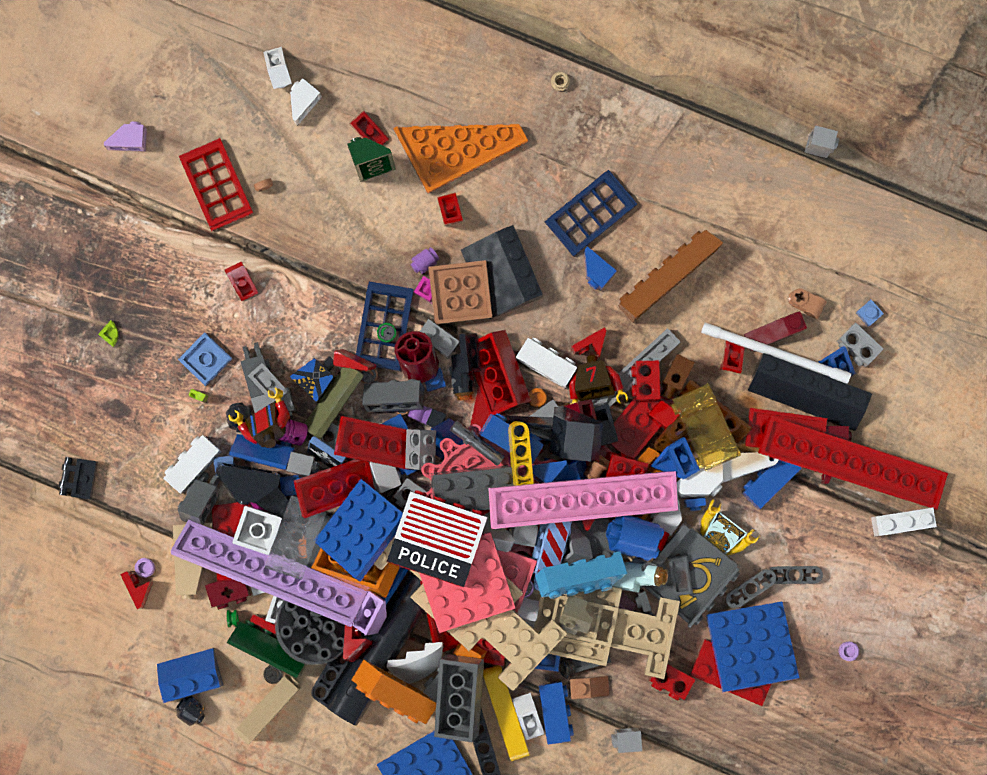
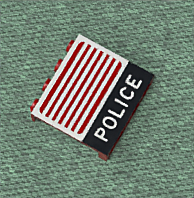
[387,490,487,588]

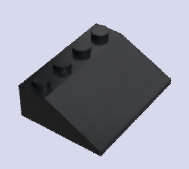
[461,225,543,319]

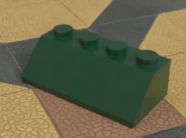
[347,137,396,182]
[227,619,307,678]

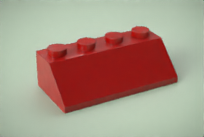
[474,330,531,416]

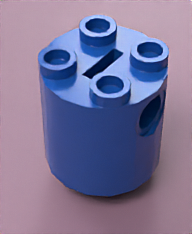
[606,515,664,561]

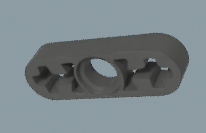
[765,566,823,584]
[726,568,776,608]

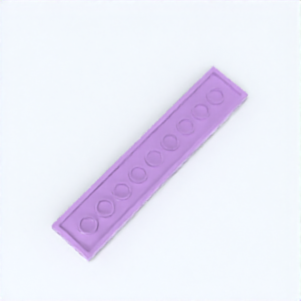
[171,520,368,627]

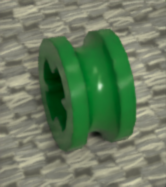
[226,610,239,628]

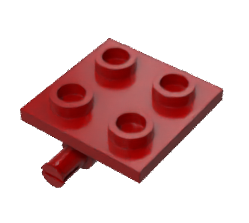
[606,452,649,477]

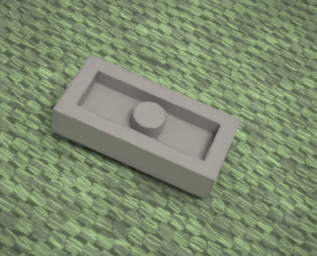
[248,363,288,403]

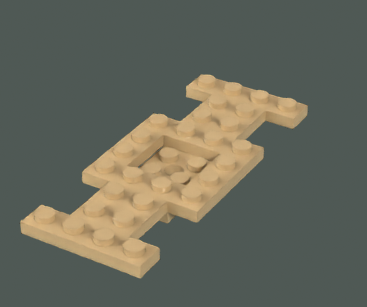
[374,536,567,691]
[481,587,680,679]

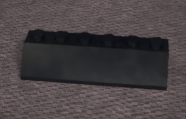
[747,353,872,431]

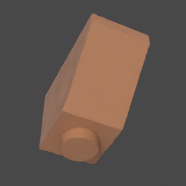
[569,676,609,699]

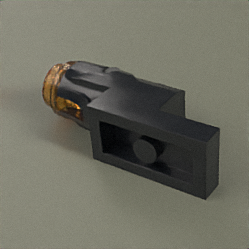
[449,333,481,401]

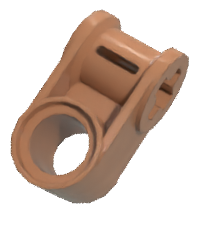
[788,288,827,319]
[584,455,610,479]

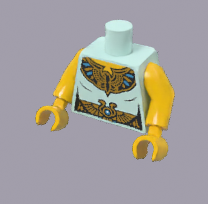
[700,500,760,555]

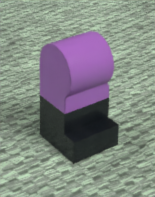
[408,406,446,428]

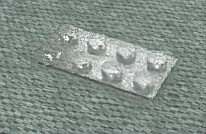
[265,496,328,580]

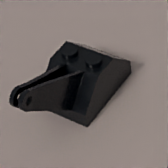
[502,406,603,462]
[216,462,307,534]

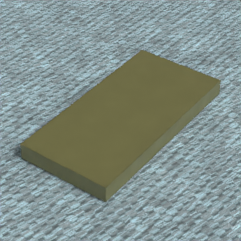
[304,367,364,439]

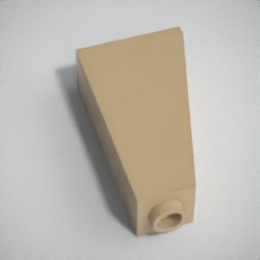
[173,523,213,599]
[234,675,300,745]

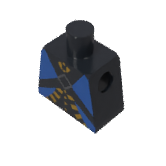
[290,356,335,403]

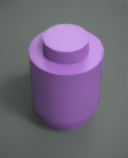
[410,247,440,274]

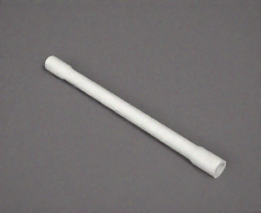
[701,322,851,384]

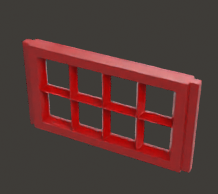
[179,138,253,231]

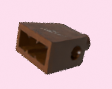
[661,354,695,400]

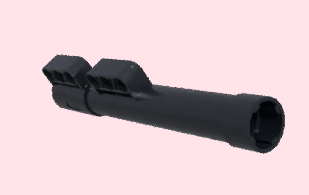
[311,572,425,726]

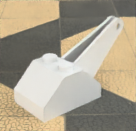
[676,445,778,498]

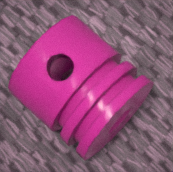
[278,419,307,446]

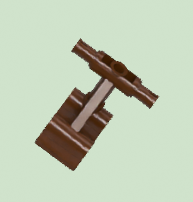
[652,380,752,454]

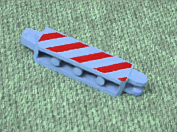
[532,521,572,591]

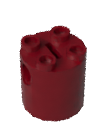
[394,331,439,383]

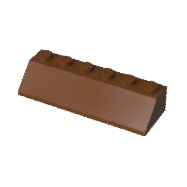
[618,229,723,323]

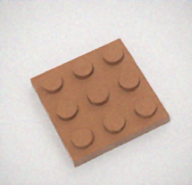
[428,260,492,324]

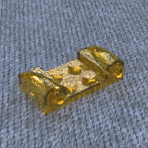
[671,383,741,472]

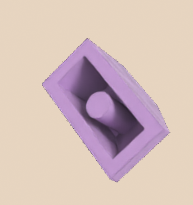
[104,122,147,151]
[352,591,386,635]

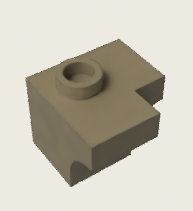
[559,596,593,635]

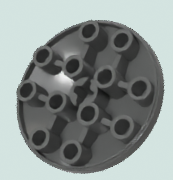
[275,600,345,665]

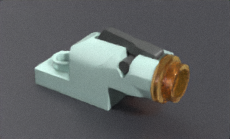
[612,558,668,593]

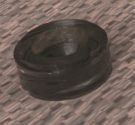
[559,658,575,679]
[263,665,284,684]

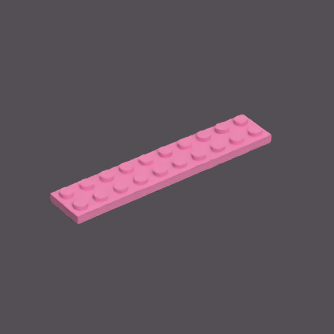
[489,471,678,529]

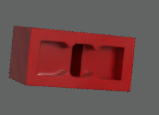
[631,360,660,401]
[649,664,696,701]

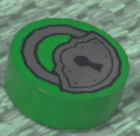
[377,323,396,343]

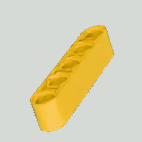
[508,421,534,486]
[483,665,530,762]

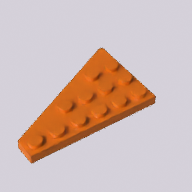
[393,124,528,194]

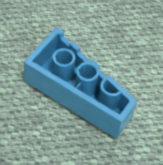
[535,551,627,599]

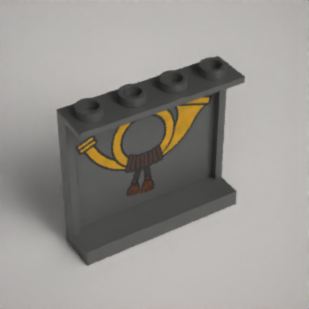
[640,521,740,628]

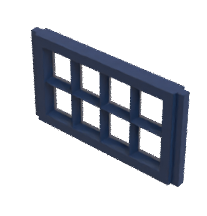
[544,170,637,257]
[356,281,414,371]

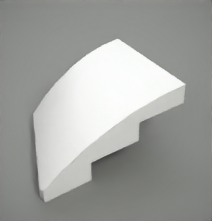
[387,642,443,684]

